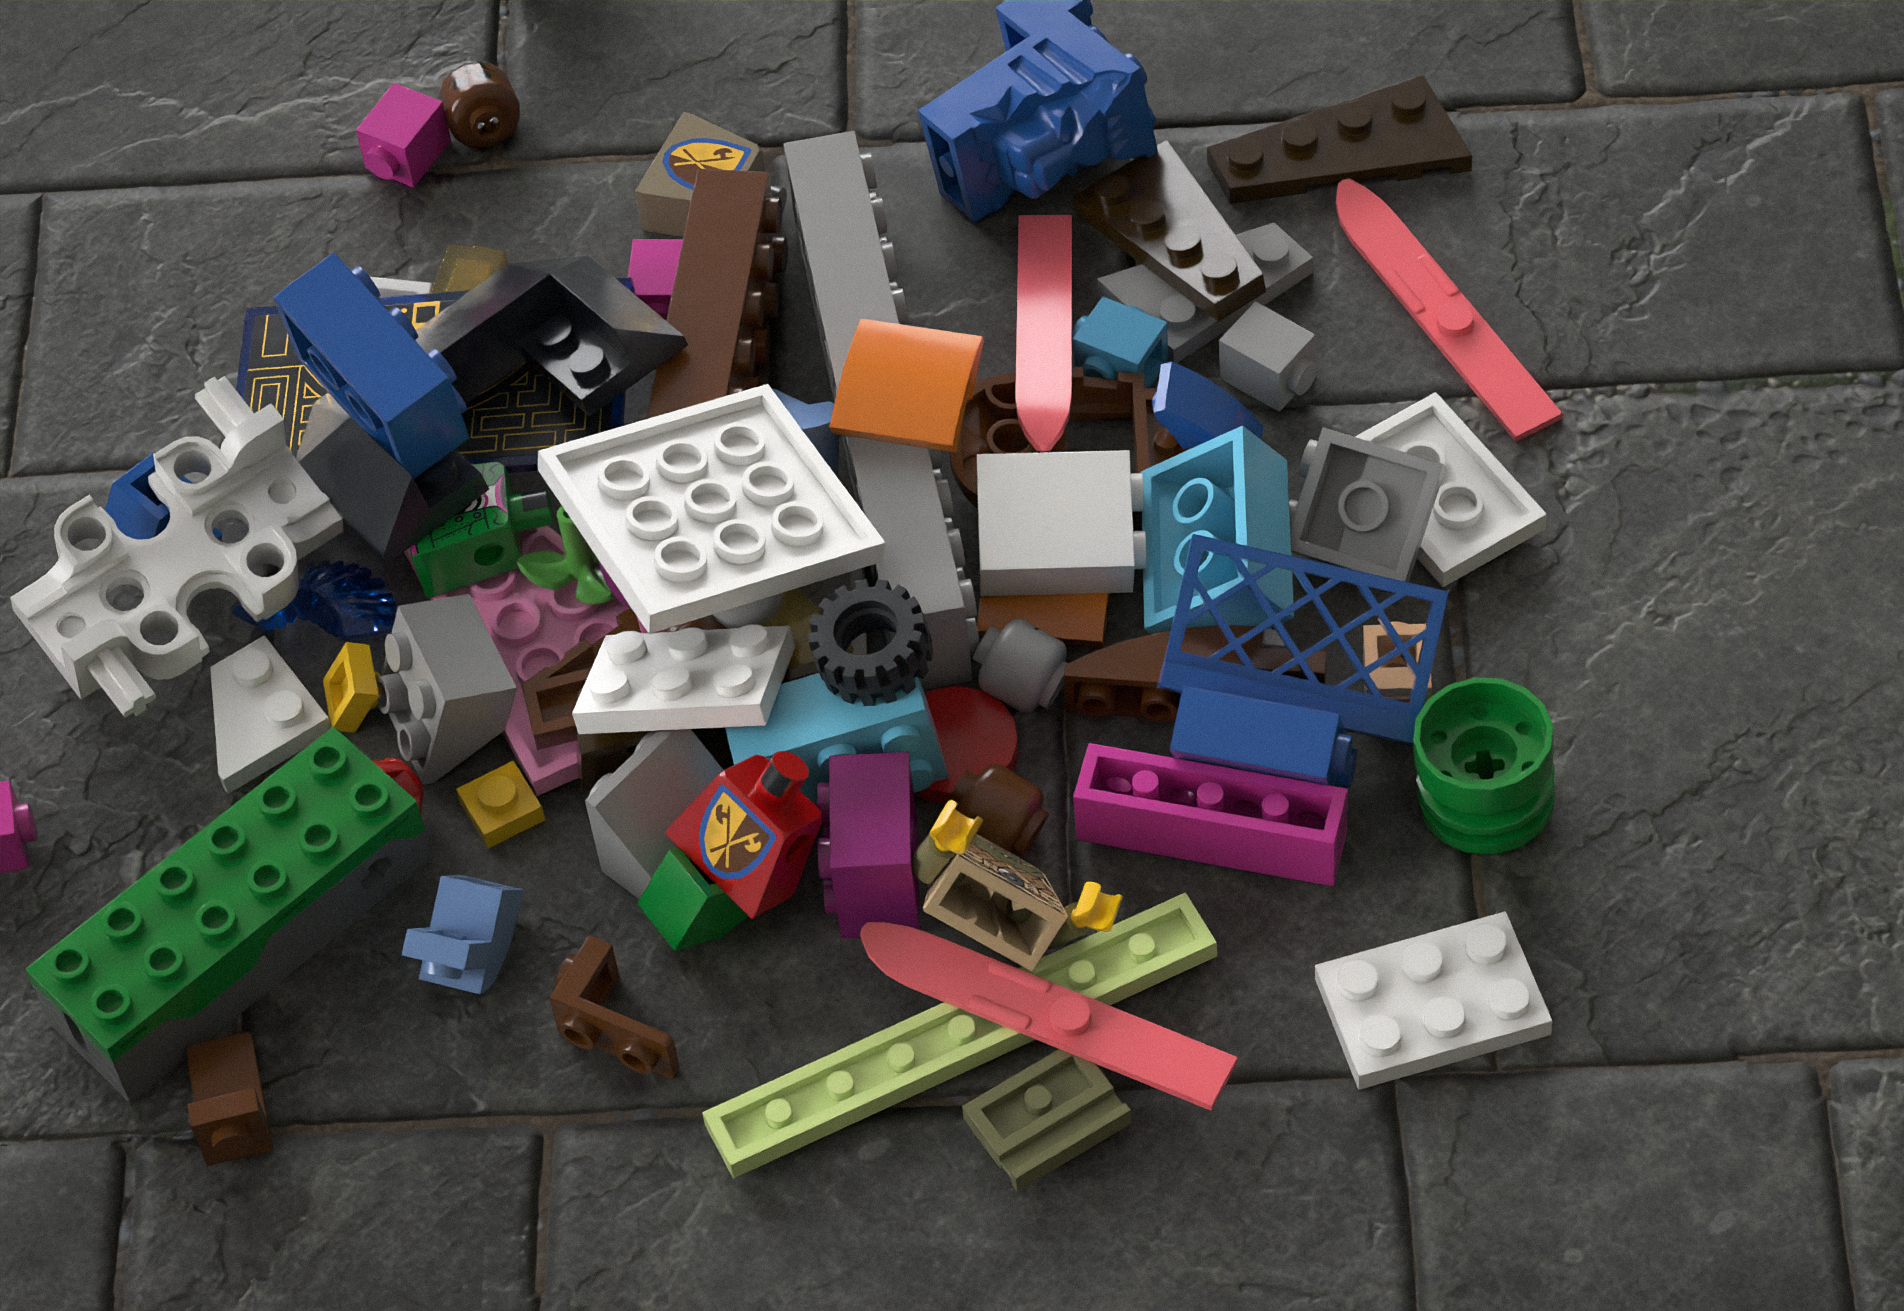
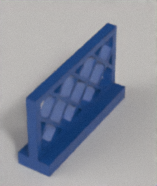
[1157,534,1449,746]

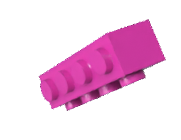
[1073,743,1348,887]

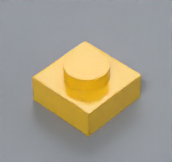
[323,642,381,733]
[456,761,545,849]

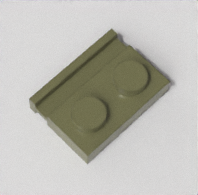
[962,1049,1132,1192]

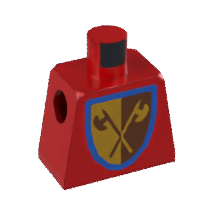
[665,751,823,919]

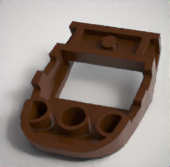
[949,367,1194,531]

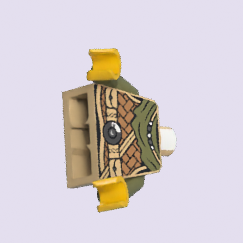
[912,800,1123,971]

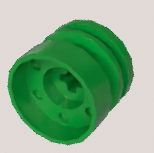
[1413,677,1555,855]

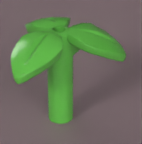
[517,506,615,604]

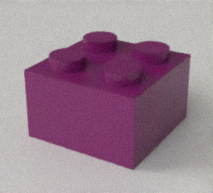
[817,752,920,939]

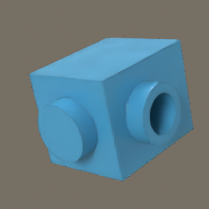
[1072,296,1169,388]

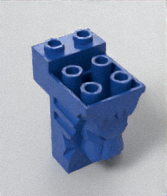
[918,0,1158,223]

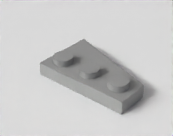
[1097,223,1313,364]

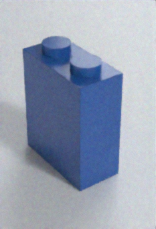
[1170,686,1357,788]

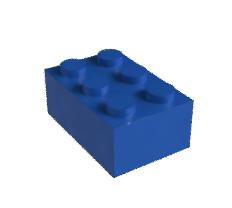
[273,252,470,479]

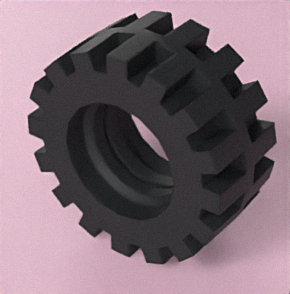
[808,579,933,706]

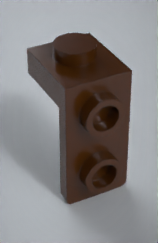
[549,935,680,1079]
[186,1032,274,1167]

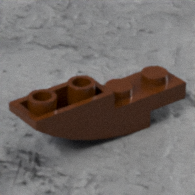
[1063,625,1327,723]

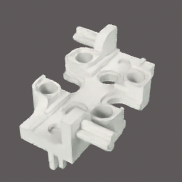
[10,376,343,718]

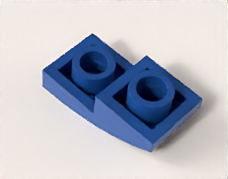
[1152,362,1263,449]

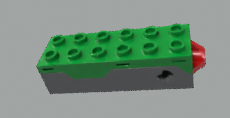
[25,726,433,1103]

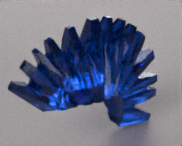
[232,560,397,641]

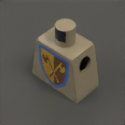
[635,112,787,237]

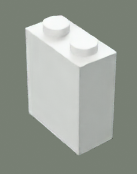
[977,450,1146,596]

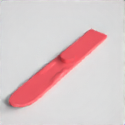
[1336,178,1563,442]
[1015,215,1072,452]
[860,922,1238,1111]

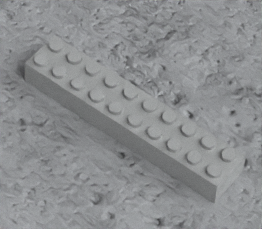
[783,131,980,690]

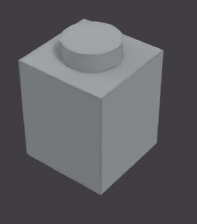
[1219,301,1318,412]

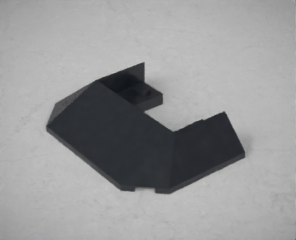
[296,255,688,563]

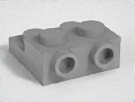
[1289,427,1446,582]

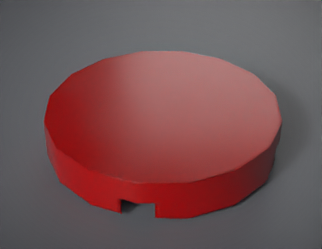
[914,686,1019,805]

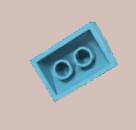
[1141,425,1294,634]

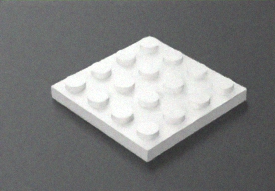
[538,384,885,634]

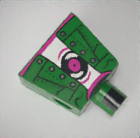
[410,462,555,598]

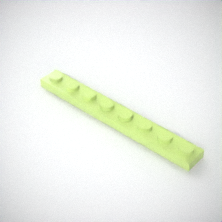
[702,892,1217,1179]

